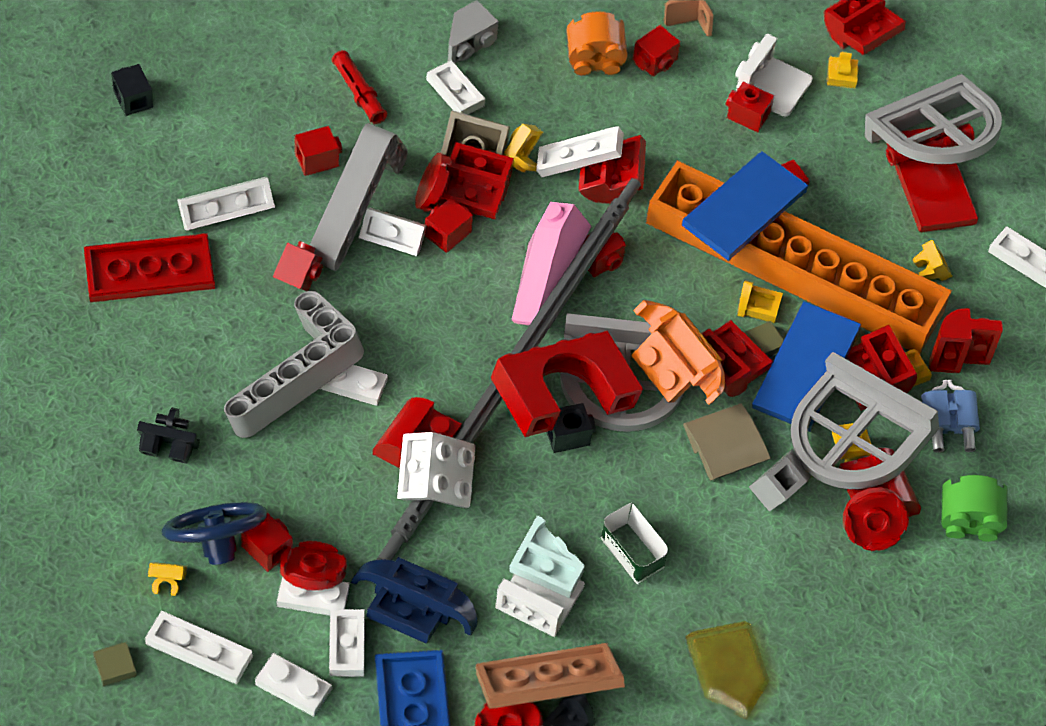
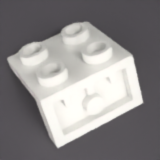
[397,432,475,508]
[495,574,584,637]

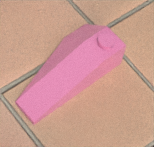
[512,202,592,325]

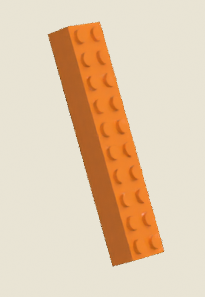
[646,160,952,354]

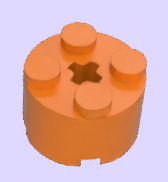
[567,12,627,76]

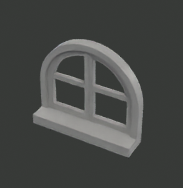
[865,74,1002,164]
[560,313,684,432]
[791,352,939,489]

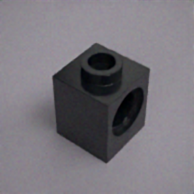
[111,64,154,116]
[546,403,596,453]

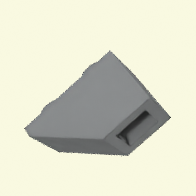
[448,0,498,64]
[749,449,812,512]

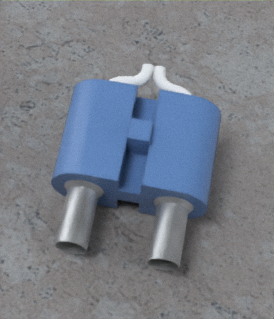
[921,380,980,452]

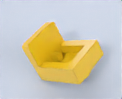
[503,123,543,173]

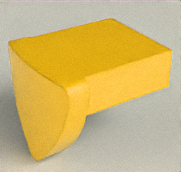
[738,280,783,323]

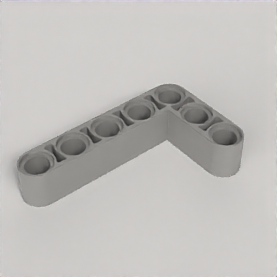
[310,123,408,271]
[224,291,364,438]

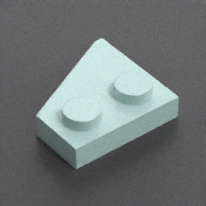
[509,516,584,598]

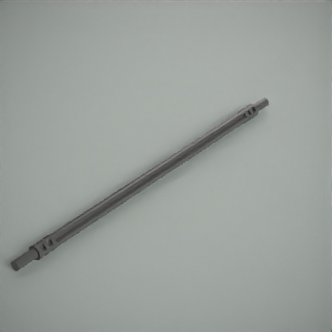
[377,178,641,561]

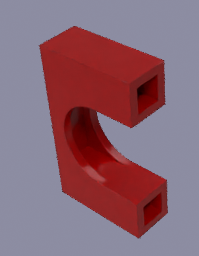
[491,331,643,437]

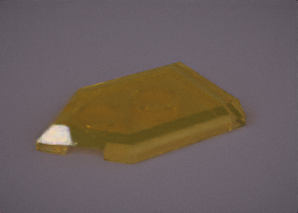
[686,621,770,720]

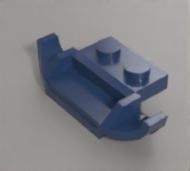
[350,557,478,644]

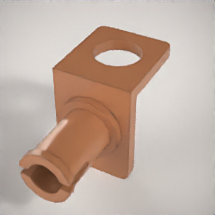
[664,0,713,37]

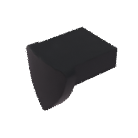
[543,694,595,726]

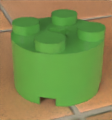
[941,475,1008,542]

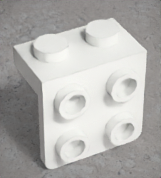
[736,34,812,117]

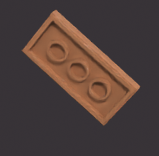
[476,643,624,709]

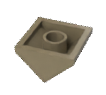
[441,110,510,170]

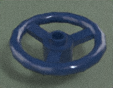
[162,502,267,565]

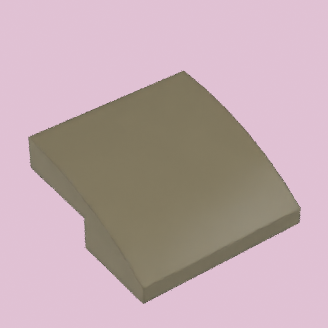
[683,403,771,481]

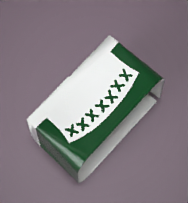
[601,503,668,584]

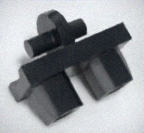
[137,407,200,464]

